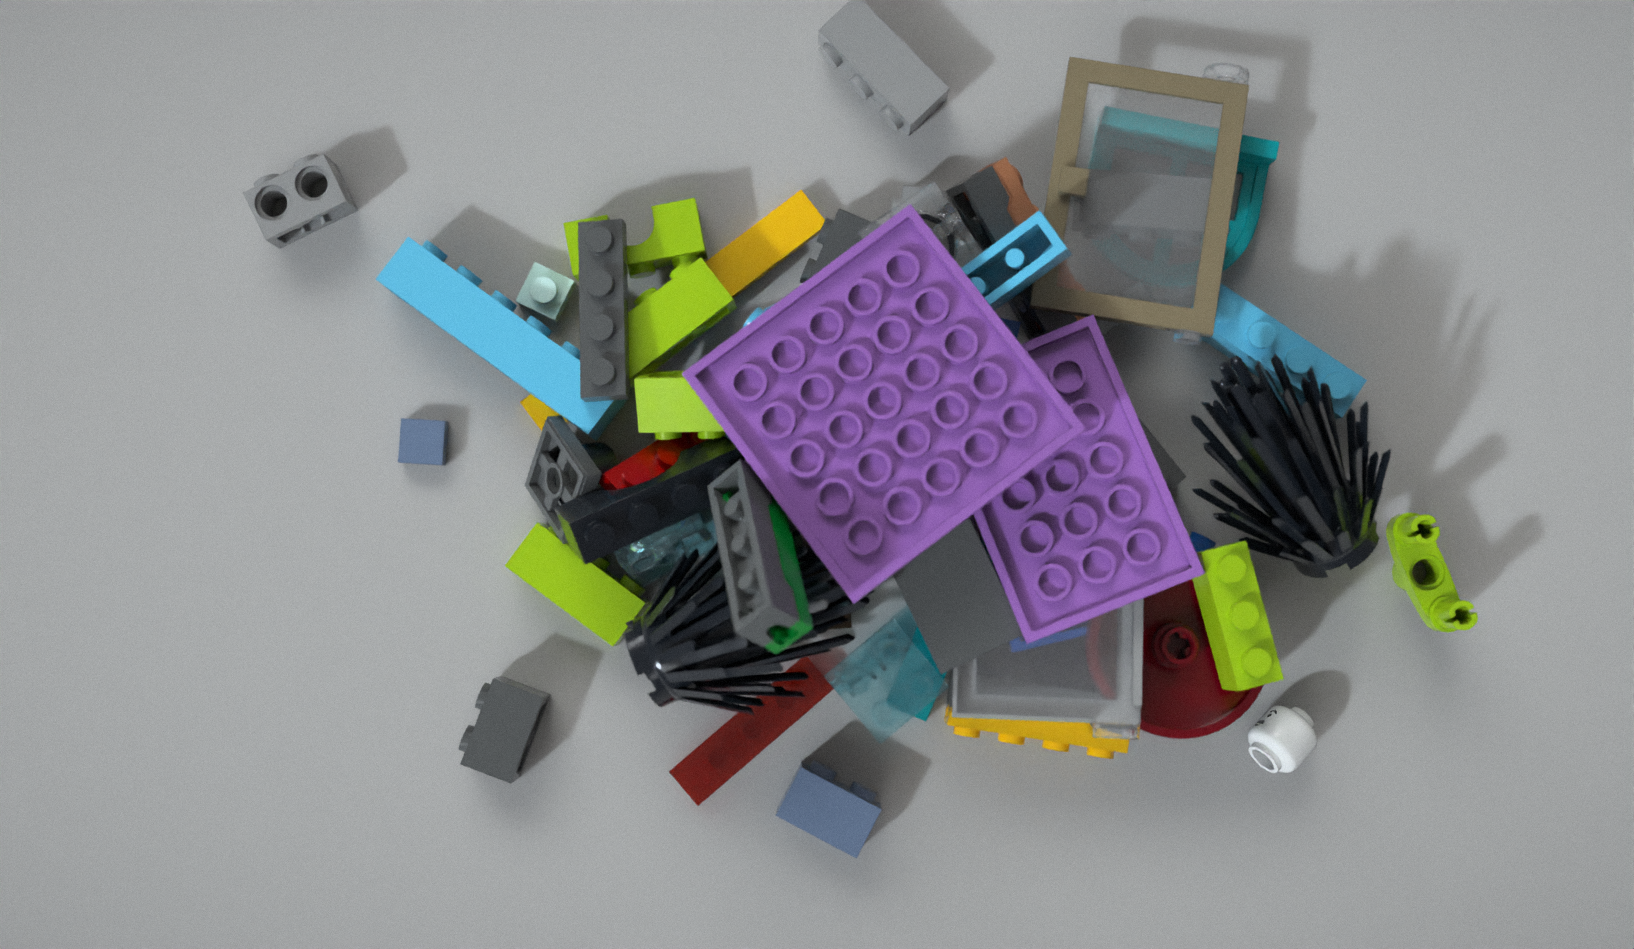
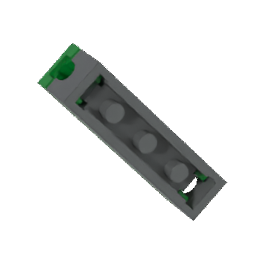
[707,459,813,654]

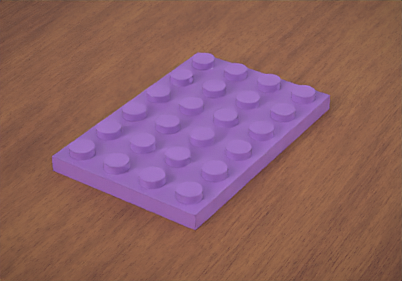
[973,315,1205,644]

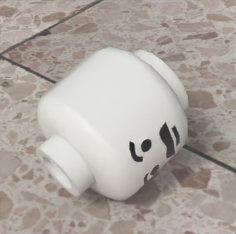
[1248,706,1317,773]

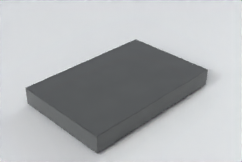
[893,518,1023,674]

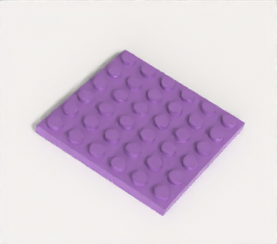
[682,204,1086,604]

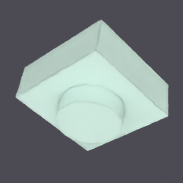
[516,262,577,323]

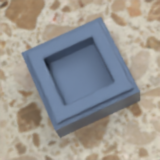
[398,418,449,466]

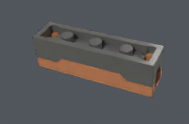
[946,157,1086,340]

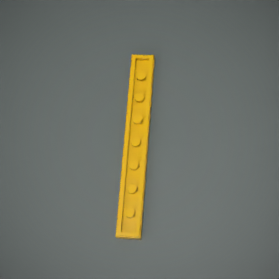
[520,190,825,431]

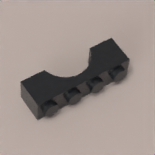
[554,436,745,565]

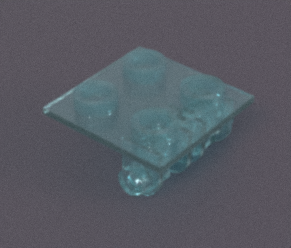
[824,618,949,744]

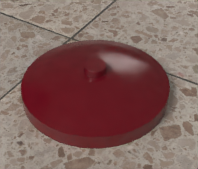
[1085,579,1263,739]

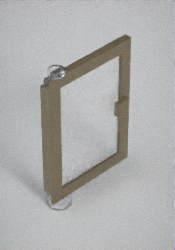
[1029,57,1250,345]

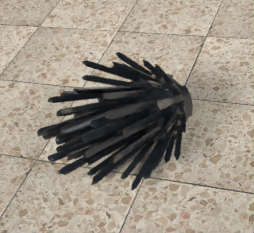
[1191,354,1391,578]
[624,529,875,715]

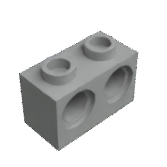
[243,154,359,249]

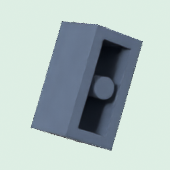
[776,760,882,858]

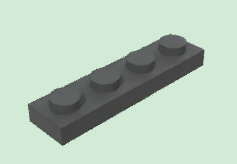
[578,219,630,402]

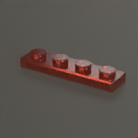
[669,657,834,806]

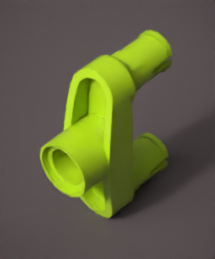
[1386,512,1478,633]

